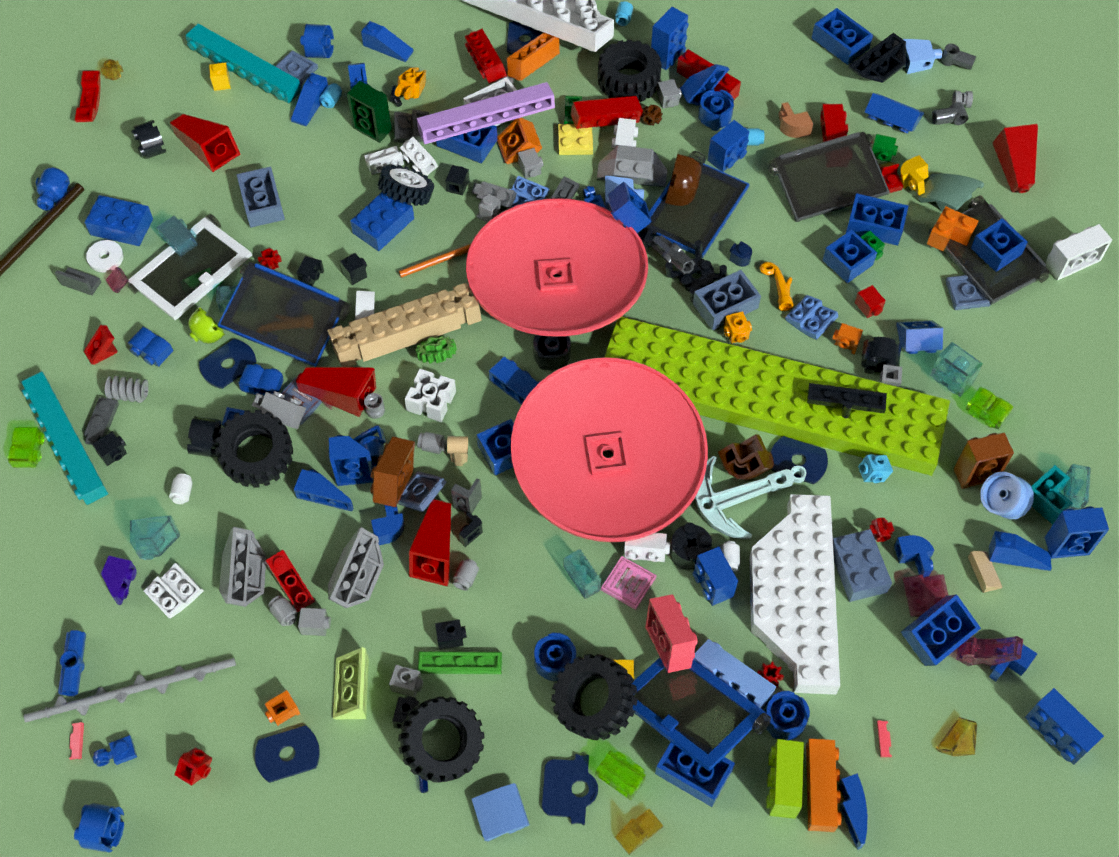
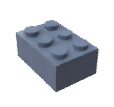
[236,167,285,228]
[693,270,761,330]
[833,529,892,602]

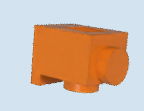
[832,323,863,354]
[264,690,300,726]

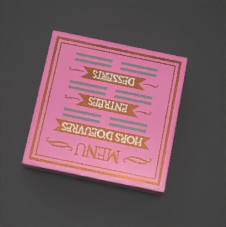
[601,556,657,610]

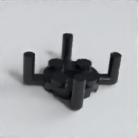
[665,240,727,303]

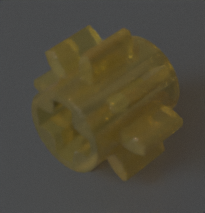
[101,59,123,80]

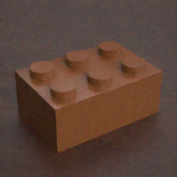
[954,432,1014,489]
[371,437,415,507]

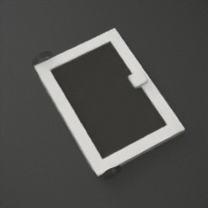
[127,213,252,320]

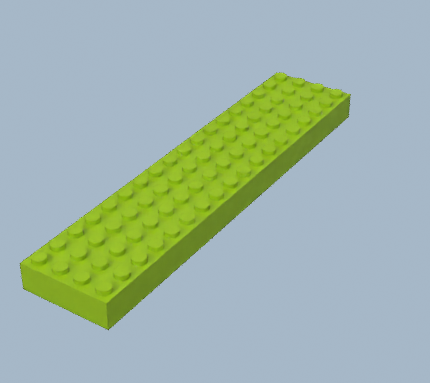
[604,317,950,476]

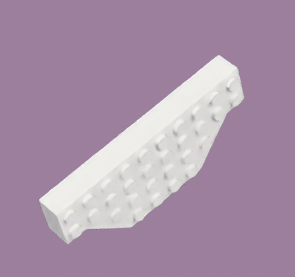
[462,0,614,52]
[749,494,840,695]

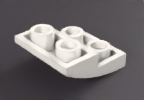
[144,563,204,619]

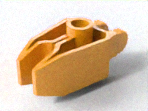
[395,67,426,100]

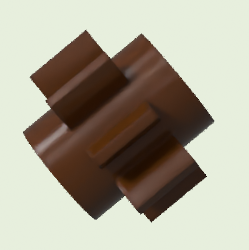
[641,104,663,126]

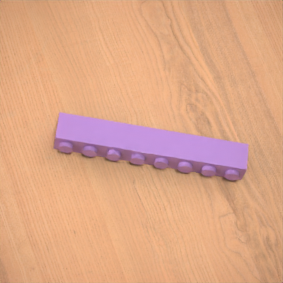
[416,82,555,144]

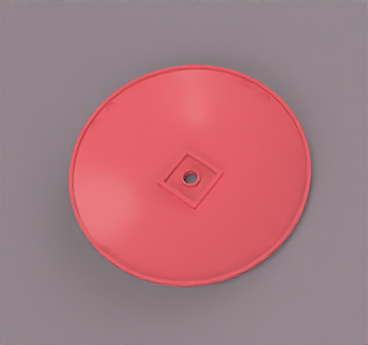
[466,198,648,337]
[511,358,708,542]

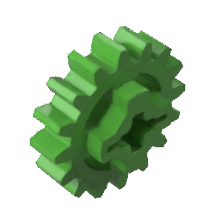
[415,336,457,364]

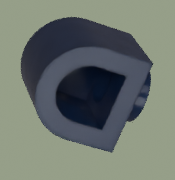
[729,241,752,267]

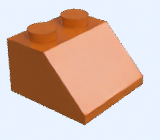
[497,118,542,164]

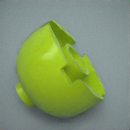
[188,307,225,344]

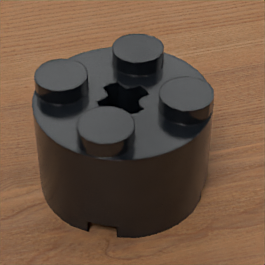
[131,120,166,159]
[533,335,571,370]
[861,337,901,374]
[187,416,222,457]
[670,522,712,570]

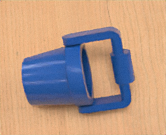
[354,425,386,467]

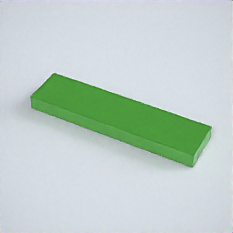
[418,651,502,674]

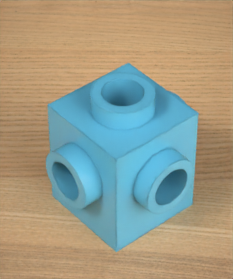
[858,454,893,483]

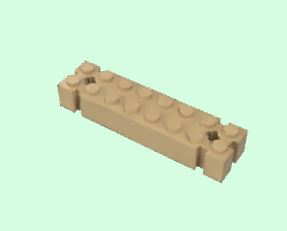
[327,282,482,367]

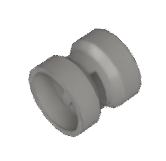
[952,90,973,108]
[364,393,385,419]

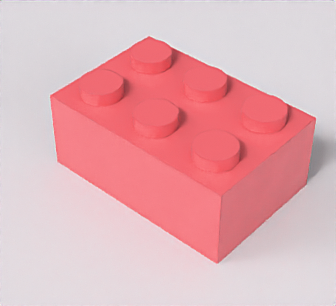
[645,594,698,673]

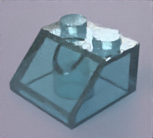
[130,515,180,560]

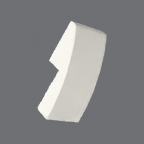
[355,291,375,320]

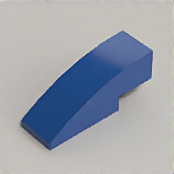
[838,773,868,850]

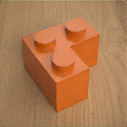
[927,206,979,251]

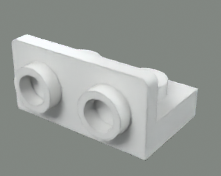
[364,146,404,175]

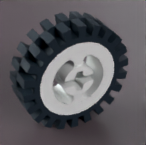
[377,165,434,206]

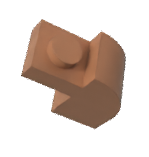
[779,102,813,138]

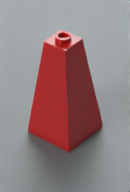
[170,114,240,172]
[992,124,1038,193]
[296,367,376,417]
[409,499,451,587]

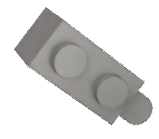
[252,391,306,429]

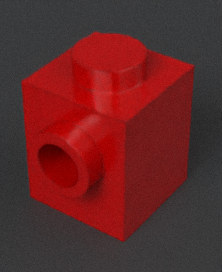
[855,285,886,318]

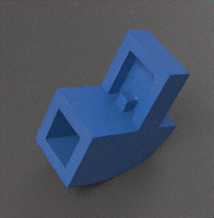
[348,62,368,89]
[371,505,405,545]
[894,535,935,579]
[989,642,1037,682]

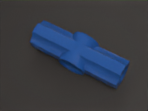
[58,630,86,696]

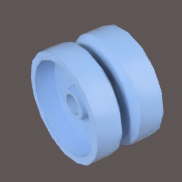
[981,472,1034,520]

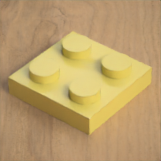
[558,124,593,155]

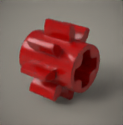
[258,248,282,270]
[868,517,895,542]
[757,661,784,688]

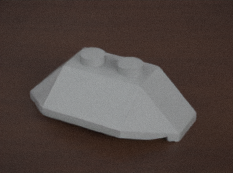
[597,145,667,187]
[219,527,266,607]
[328,527,384,608]

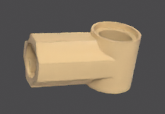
[447,436,468,466]

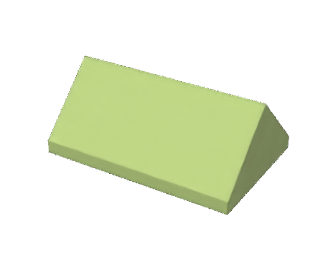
[333,647,369,720]

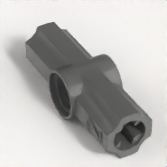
[651,235,695,274]

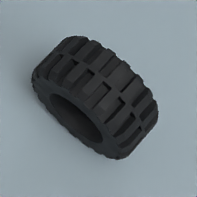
[598,40,662,102]
[215,410,293,488]
[552,654,637,740]
[398,696,485,783]

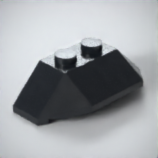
[848,32,906,83]

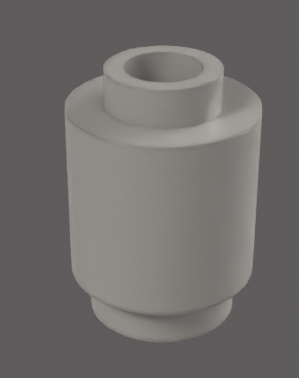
[417,432,447,454]
[453,559,479,591]
[268,596,298,626]

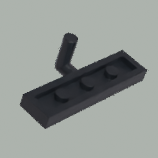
[807,383,887,419]

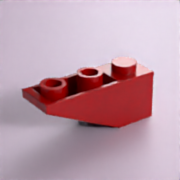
[264,550,315,612]

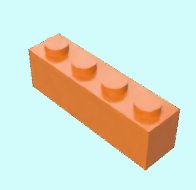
[507,32,560,81]
[806,739,841,832]

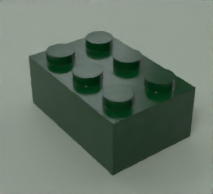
[347,81,392,143]

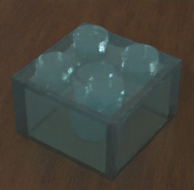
[930,342,983,397]

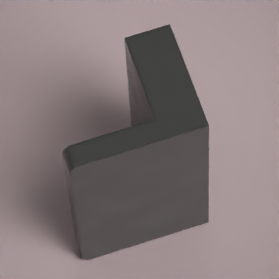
[55,267,101,296]
[451,478,482,514]

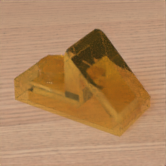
[615,809,663,855]

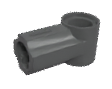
[940,43,976,70]
[932,102,969,125]

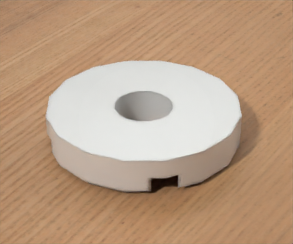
[86,240,124,273]

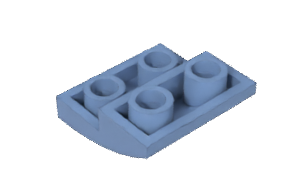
[510,176,550,208]
[785,295,838,340]
[472,783,530,841]

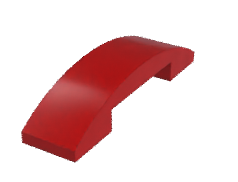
[75,70,101,122]

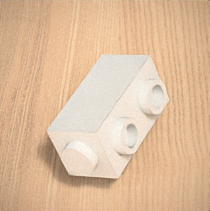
[611,118,639,148]
[400,137,438,176]
[625,532,670,562]

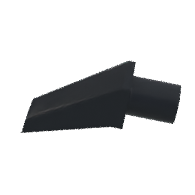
[389,85,402,107]

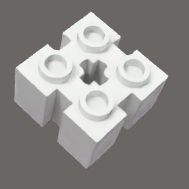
[405,369,456,422]

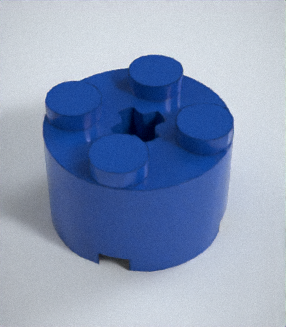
[300,24,334,58]
[698,89,734,131]
[534,633,576,681]
[763,691,810,740]
[74,803,124,853]

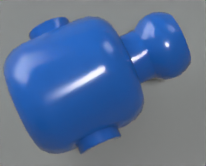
[36,168,70,211]

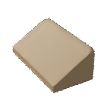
[968,551,1002,593]

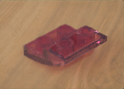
[903,574,948,617]

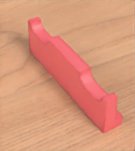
[877,720,892,757]
[69,722,84,760]

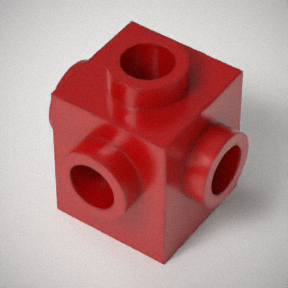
[174,747,212,786]

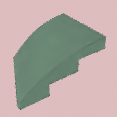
[918,173,984,212]

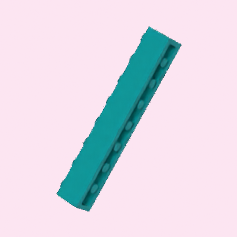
[185,23,301,104]
[21,371,108,505]

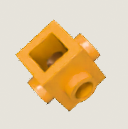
[724,311,752,344]

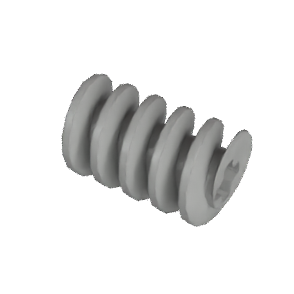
[105,376,149,403]

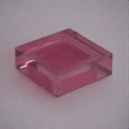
[106,267,129,293]

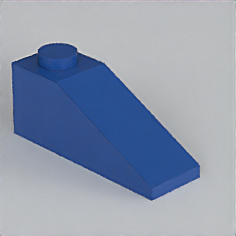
[361,21,414,62]
[680,64,730,106]
[291,73,328,126]
[294,469,354,512]
[989,531,1052,571]

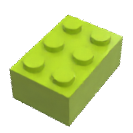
[766,739,804,819]

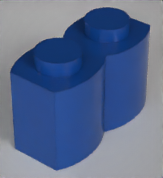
[128,327,173,367]
[239,364,284,396]

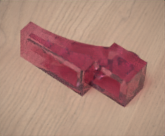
[956,636,1023,666]

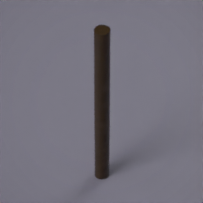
[0,183,84,277]

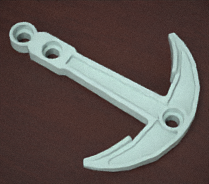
[695,456,806,539]

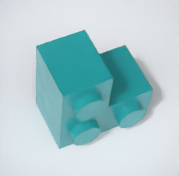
[1031,465,1073,525]

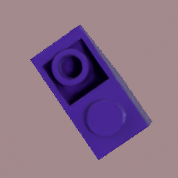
[101,556,137,605]

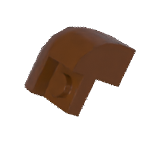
[665,154,702,206]
[718,434,774,480]

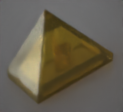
[936,717,977,756]

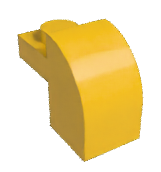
[901,155,929,196]

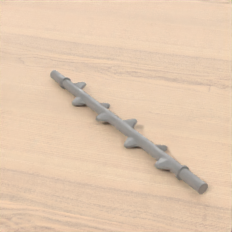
[24,658,236,722]

